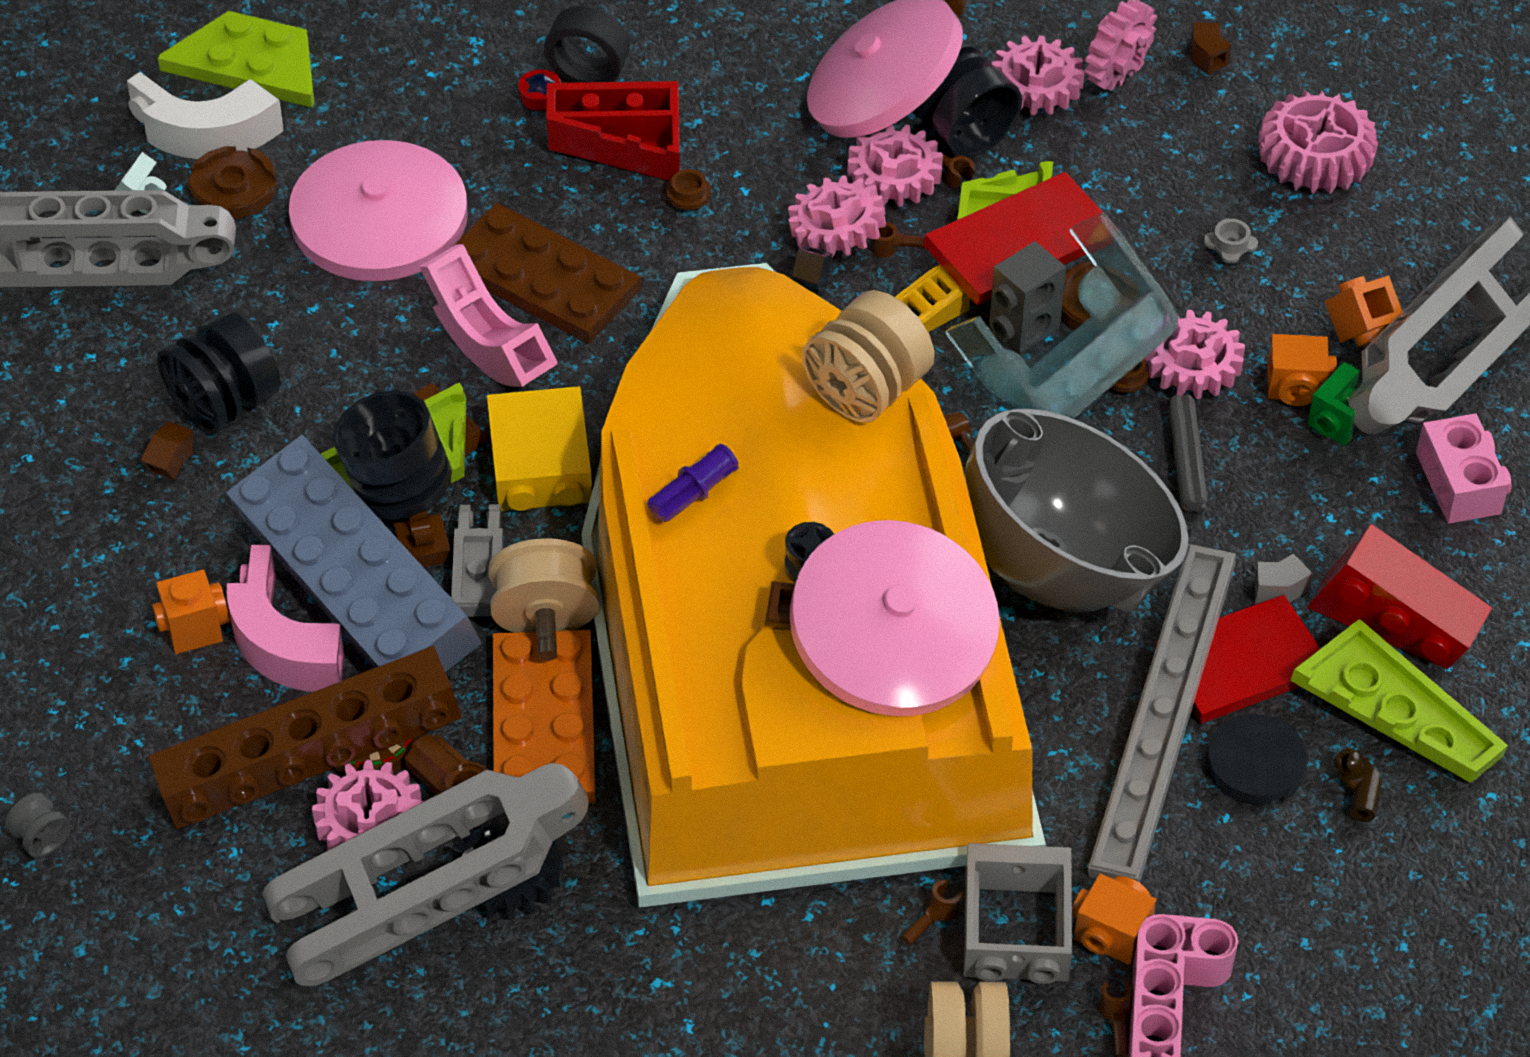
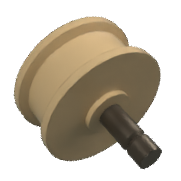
[488,538,599,661]

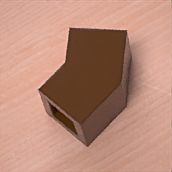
[1191,22,1232,75]
[140,421,194,481]

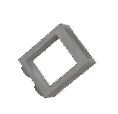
[964,843,1072,984]

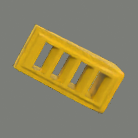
[895,264,970,332]

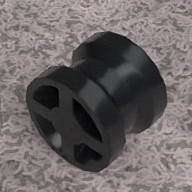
[784,522,834,583]

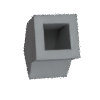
[1254,554,1313,604]

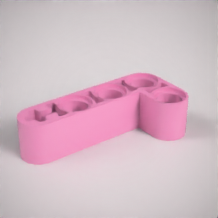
[1128,914,1238,1057]

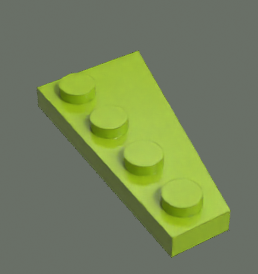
[1290,619,1508,783]

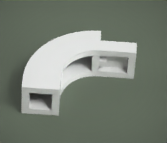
[127,72,284,159]

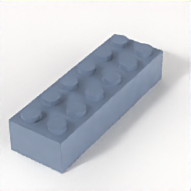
[226,435,482,672]

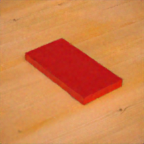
[923,172,1120,305]

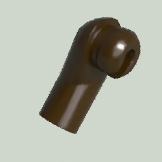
[1334,748,1382,822]

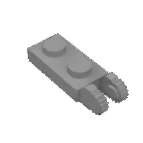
[451,504,504,617]

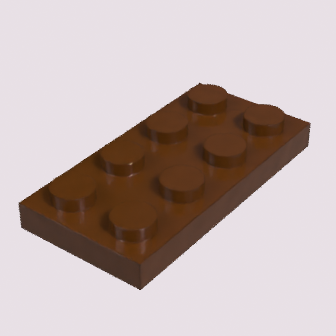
[452,203,642,344]

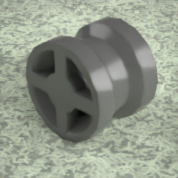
[5,793,71,858]

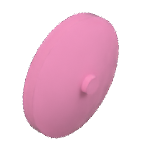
[807,0,963,138]
[289,140,468,281]
[790,520,999,716]

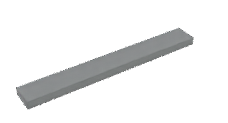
[1088,544,1236,883]

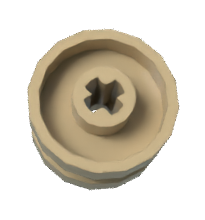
[924,982,1010,1057]

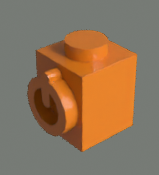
[1325,276,1402,348]
[1267,334,1337,406]
[152,569,230,654]
[1072,873,1157,965]

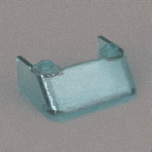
[945,212,1178,419]

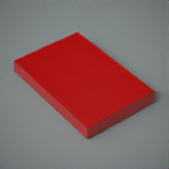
[1154,595,1320,724]

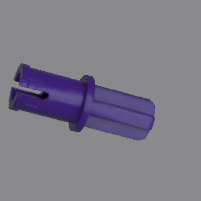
[647,443,739,522]

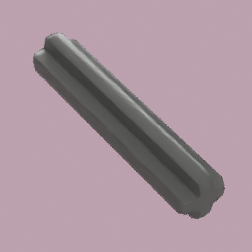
[1169,394,1207,512]

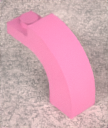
[419,244,558,387]
[227,545,344,692]

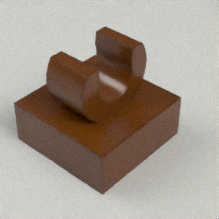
[394,510,452,567]

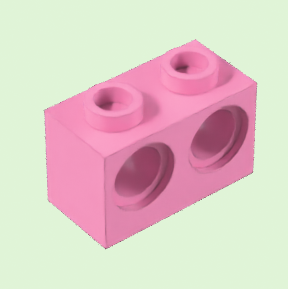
[1416,414,1512,524]

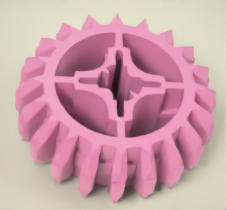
[1258,90,1378,194]

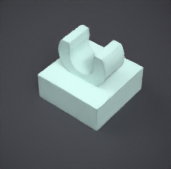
[114,152,167,214]

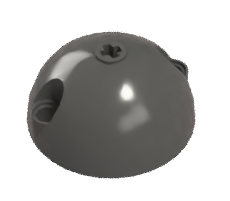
[964,409,1189,613]

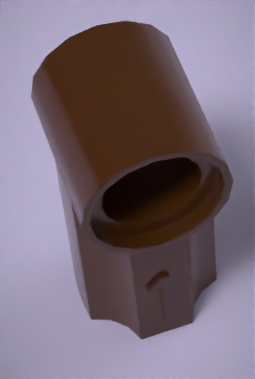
[404,733,489,828]

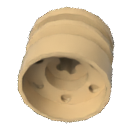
[802,290,935,423]

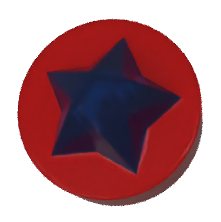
[518,69,561,110]

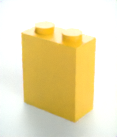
[487,386,592,511]

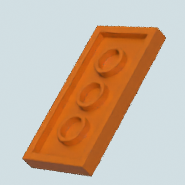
[493,630,596,803]

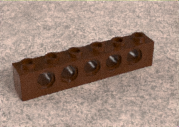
[149,645,462,829]

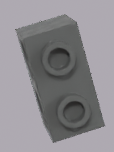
[989,241,1066,354]

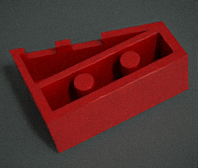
[546,81,680,181]
[1306,524,1492,670]

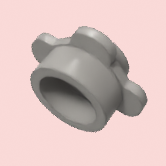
[1204,219,1258,263]

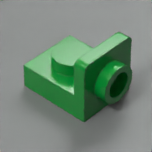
[1307,362,1360,446]

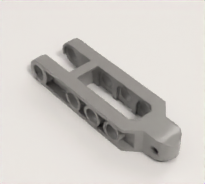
[0,190,236,287]
[1349,215,1530,434]
[262,763,589,986]

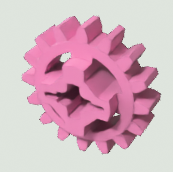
[1085,0,1157,91]
[992,35,1085,115]
[847,125,943,207]
[788,176,886,257]
[1144,310,1245,399]
[312,760,423,851]

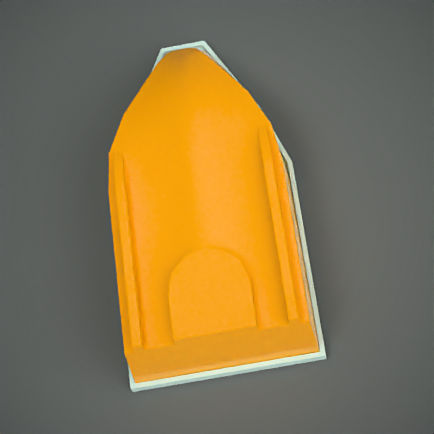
[581,263,1046,908]

